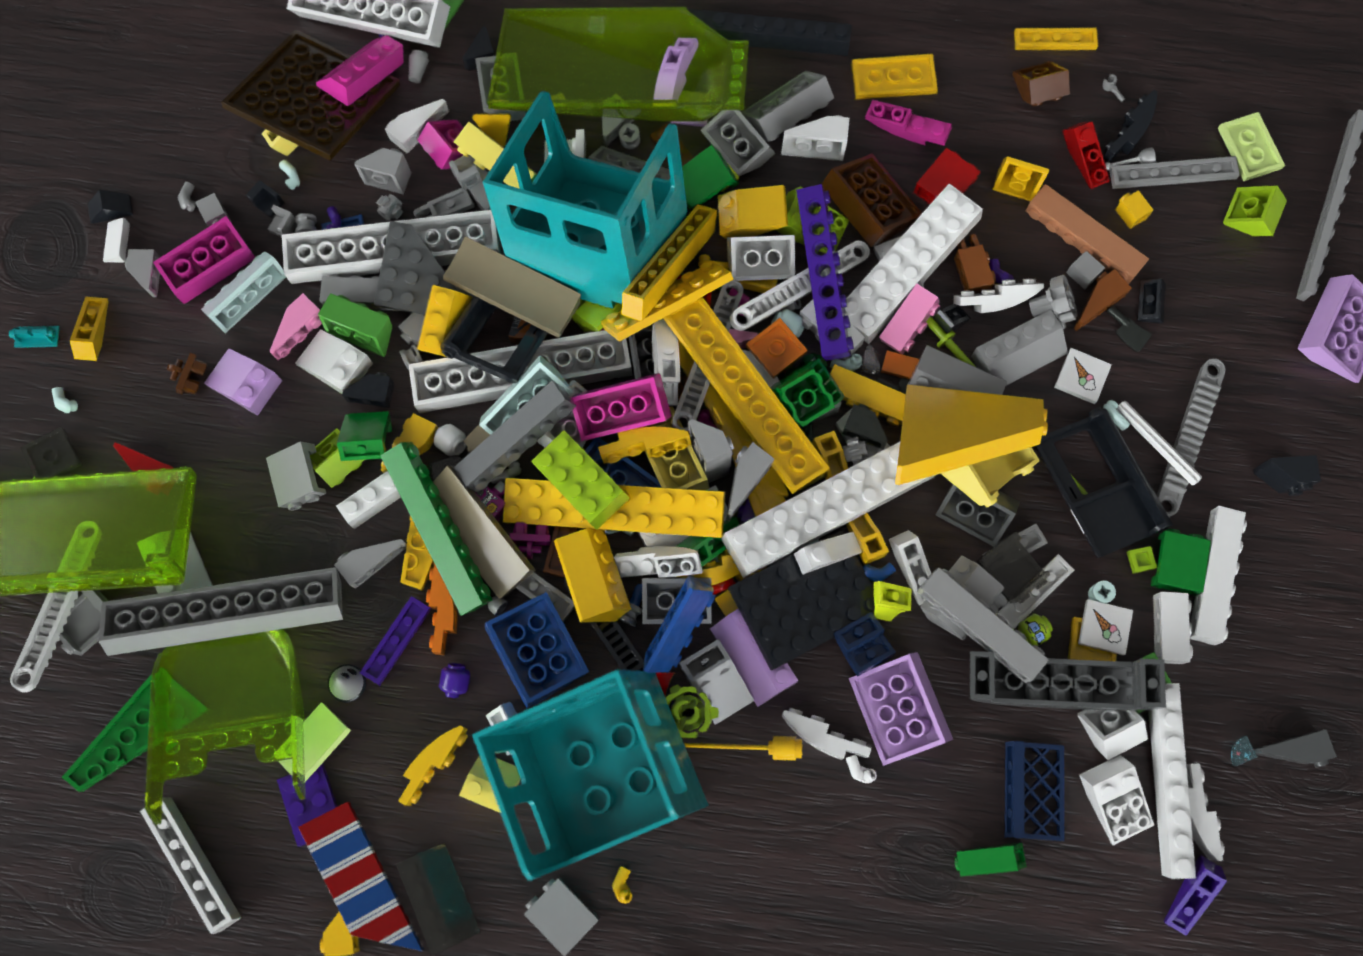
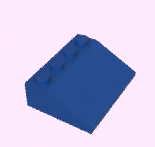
[643,575,715,673]
[485,592,589,709]

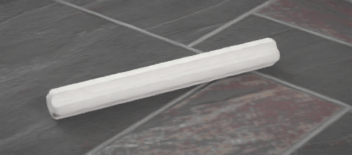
[1117,401,1202,485]

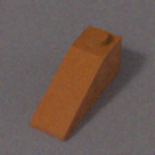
[1074,269,1132,332]

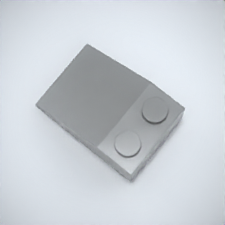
[726,442,775,521]

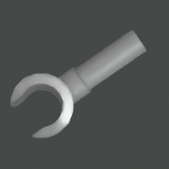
[1103,74,1126,103]

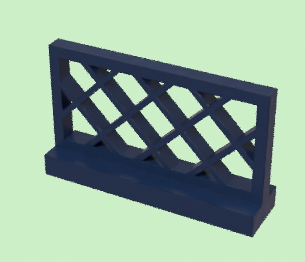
[1005,741,1064,841]

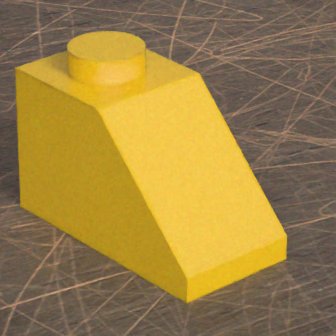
[320,912,359,956]

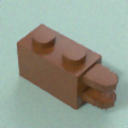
[954,234,996,294]

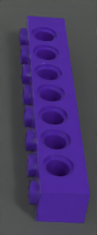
[796,184,854,361]

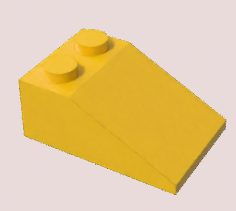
[992,156,1049,201]
[718,185,788,239]

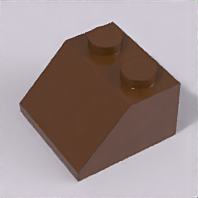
[1013,61,1070,106]

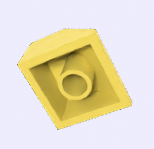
[459,756,521,813]

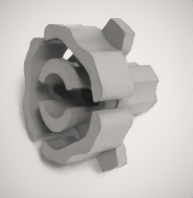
[1029,274,1078,329]

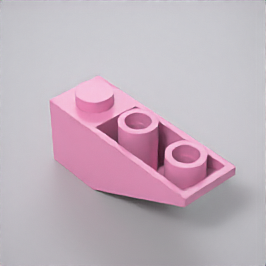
[269,294,322,360]

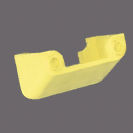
[940,447,1040,507]

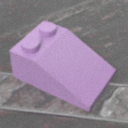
[204,348,282,416]

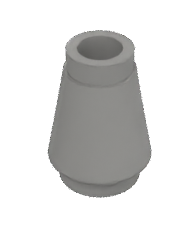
[409,50,429,83]

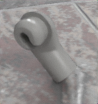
[178,182,196,212]

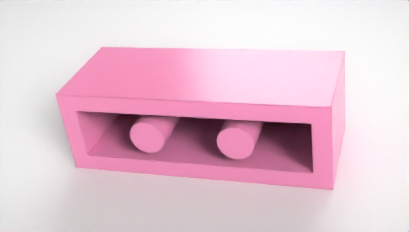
[879,284,940,355]

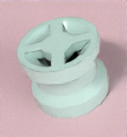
[1088,581,1116,604]

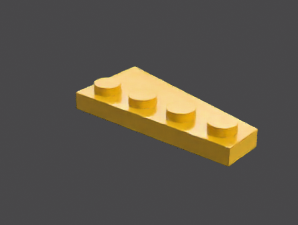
[400,516,434,591]

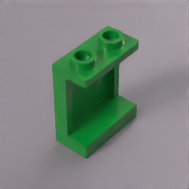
[682,145,739,210]
[337,411,392,461]
[1150,529,1211,596]

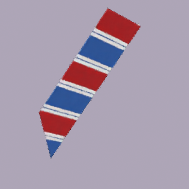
[298,802,424,951]

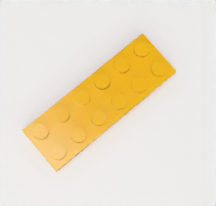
[601,262,734,342]

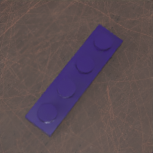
[360,596,431,686]

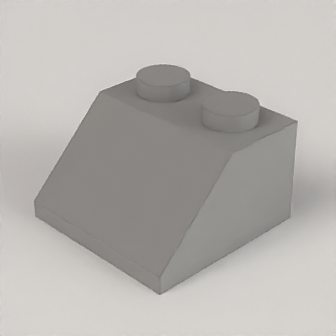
[355,148,411,195]

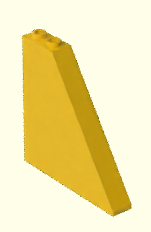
[895,384,1048,485]

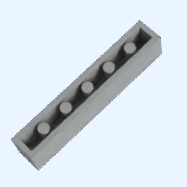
[917,568,1049,683]

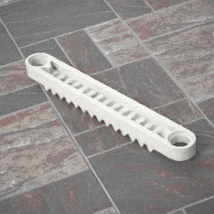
[730,241,870,331]
[10,521,103,692]

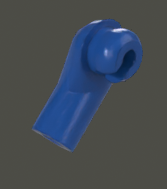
[863,562,896,582]

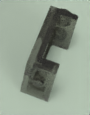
[976,531,1051,604]

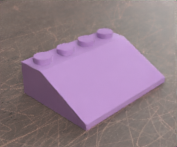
[1297,274,1363,383]
[849,652,953,766]

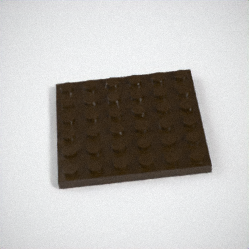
[221,30,400,161]

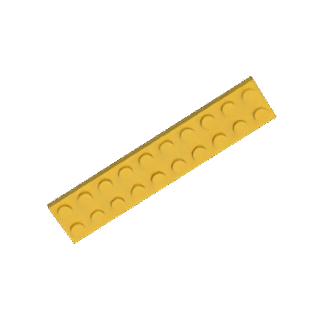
[663,297,830,494]
[503,478,725,538]

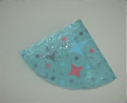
[1231,735,1257,766]

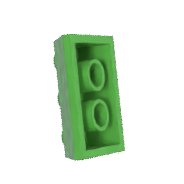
[318,293,392,357]

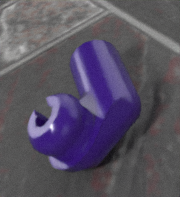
[326,206,341,229]
[989,259,1014,284]

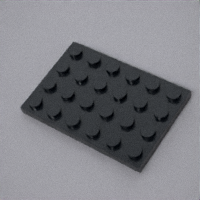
[728,530,875,671]

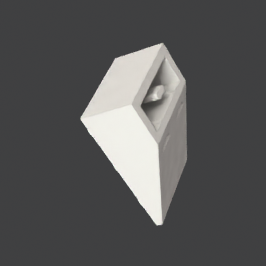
[1079,755,1154,845]

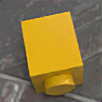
[1115,190,1154,229]

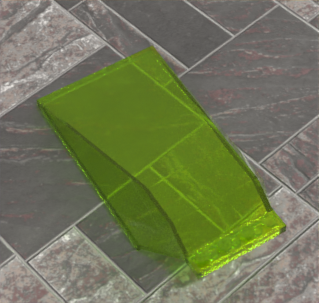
[487,7,749,121]

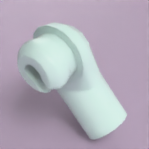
[279,160,300,190]
[52,387,78,413]
[1103,400,1130,431]

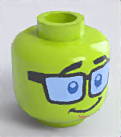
[1018,614,1053,646]

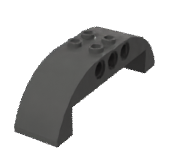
[970,651,1166,710]

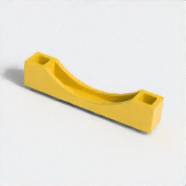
[812,431,889,565]

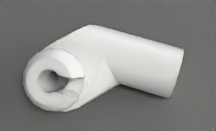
[845,754,877,784]

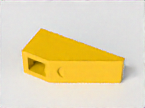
[381,413,438,473]

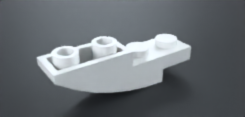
[954,278,1044,313]
[652,319,680,406]
[614,546,703,578]
[782,708,871,760]
[1186,763,1224,861]

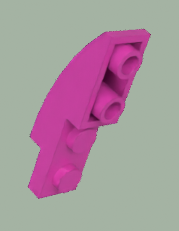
[865,100,952,146]

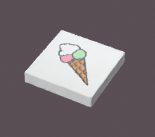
[1054,348,1112,404]
[1078,599,1133,655]

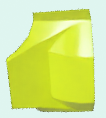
[874,581,912,622]

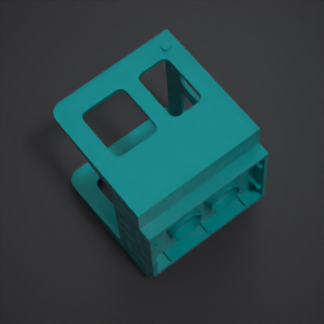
[483,91,687,309]
[472,670,709,880]

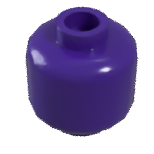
[439,663,470,698]

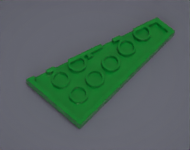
[62,667,211,792]

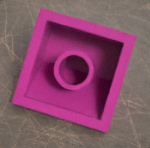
[417,120,464,170]

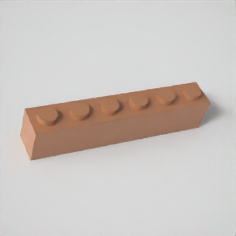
[1026,184,1149,284]

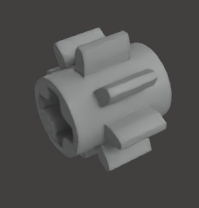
[376,194,403,221]
[843,437,869,465]

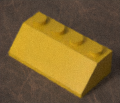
[554,528,631,622]

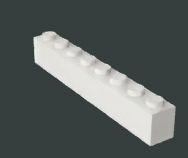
[1148,683,1196,879]

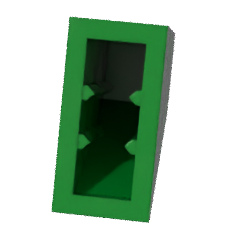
[954,843,1027,877]

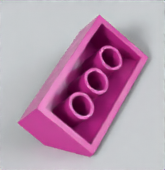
[316,35,403,106]

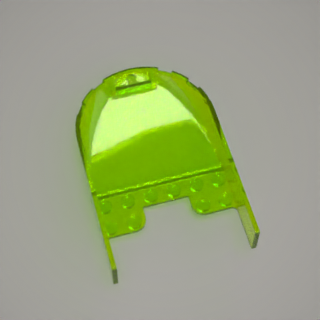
[145,629,305,825]

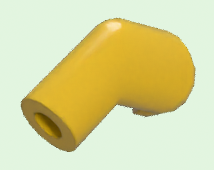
[612,866,632,903]

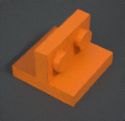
[746,318,808,379]

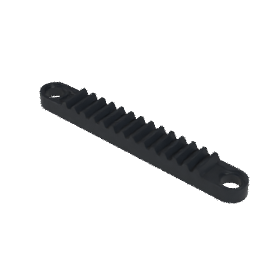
[564,577,673,710]

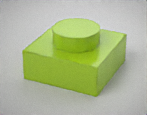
[1126,546,1157,574]

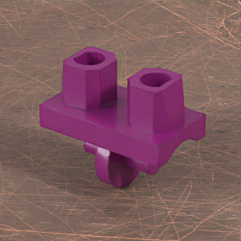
[510,522,552,559]

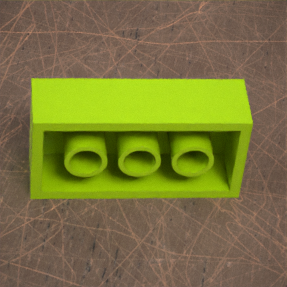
[531,430,630,530]

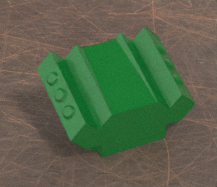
[770,358,845,427]

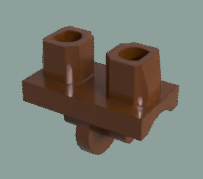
[166,353,207,395]

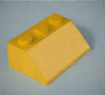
[416,285,472,357]

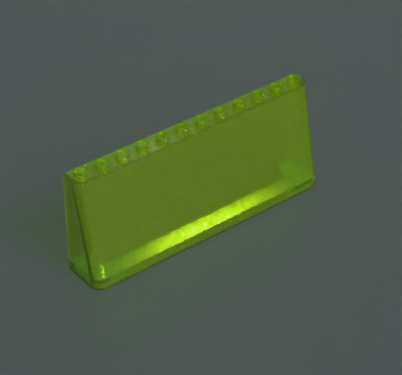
[0,467,197,596]

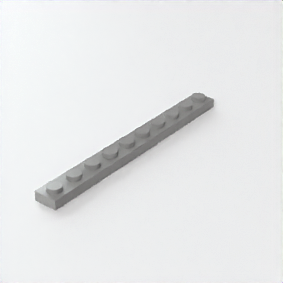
[1296,110,1363,301]

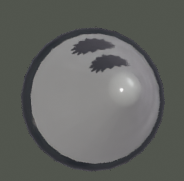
[328,664,366,703]

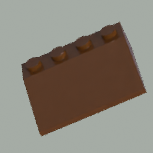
[822,153,922,248]

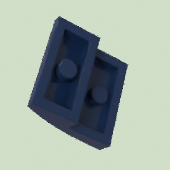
[834,612,896,677]

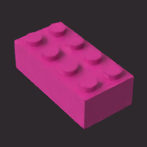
[153,216,255,304]
[570,373,672,441]

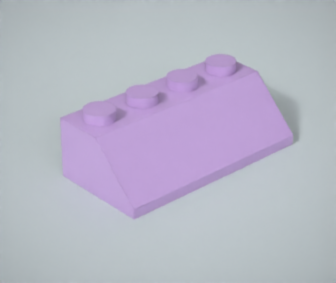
[710,609,798,707]

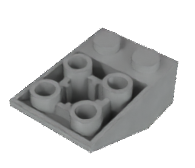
[679,639,754,725]

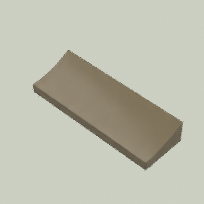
[443,236,581,338]
[433,465,536,599]

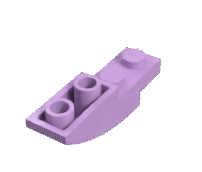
[653,38,699,111]

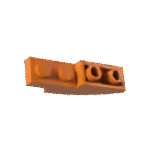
[426,563,458,655]

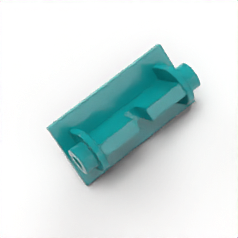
[9,326,60,348]

